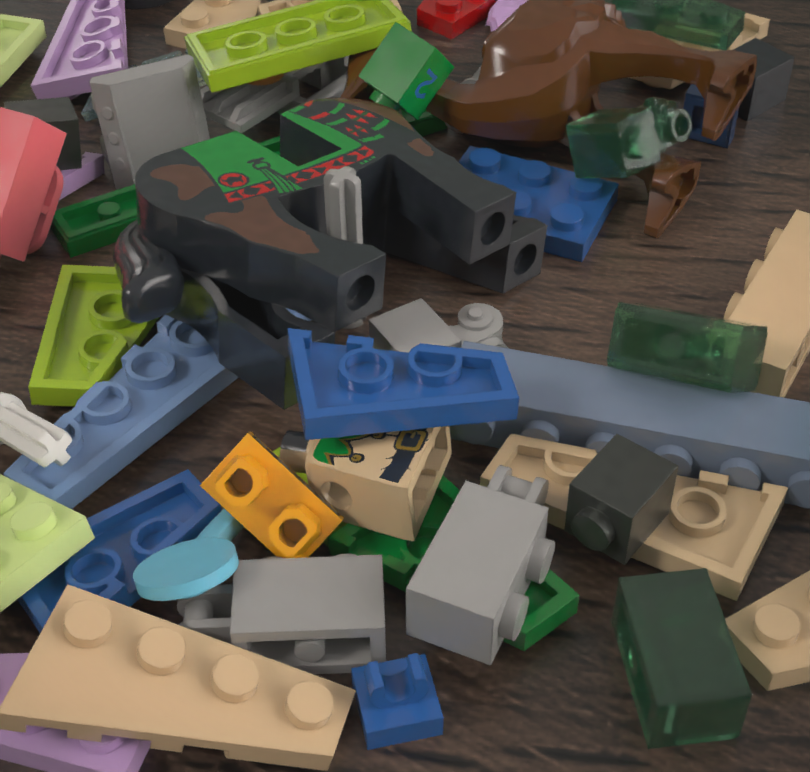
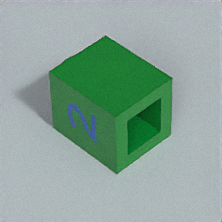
[358,22,454,120]

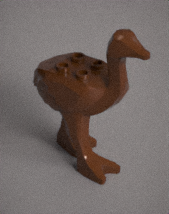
[340,0,757,239]

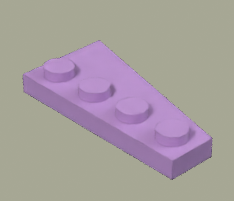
[31,0,128,100]

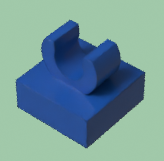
[351,653,444,750]

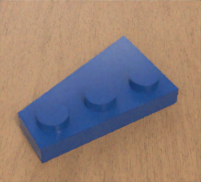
[288,328,519,440]

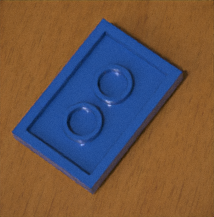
[459,146,619,262]

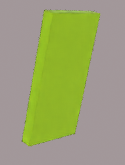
[184,0,412,93]

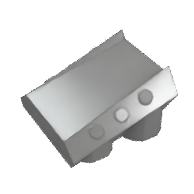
[89,55,210,189]

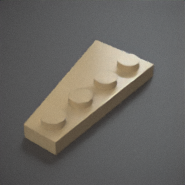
[0,584,356,771]

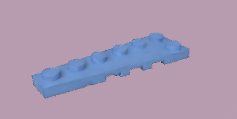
[4,308,311,509]

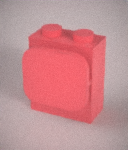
[0,107,67,262]

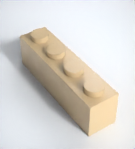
[700,209,810,398]

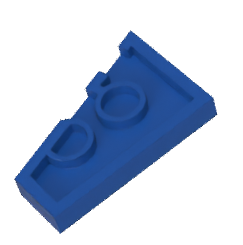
[17,469,222,633]

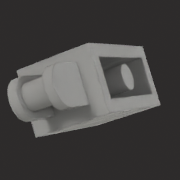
[406,465,555,665]
[177,554,386,675]

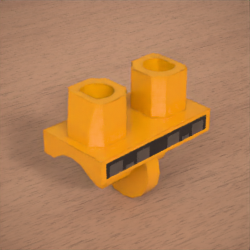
[200,432,344,558]

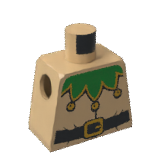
[280,426,452,541]

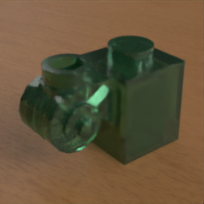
[566,97,692,178]

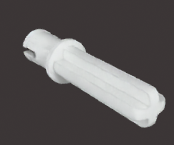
[0,392,72,467]

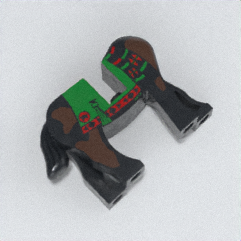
[113,98,548,410]

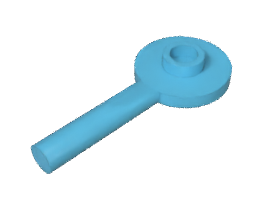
[133,509,244,601]

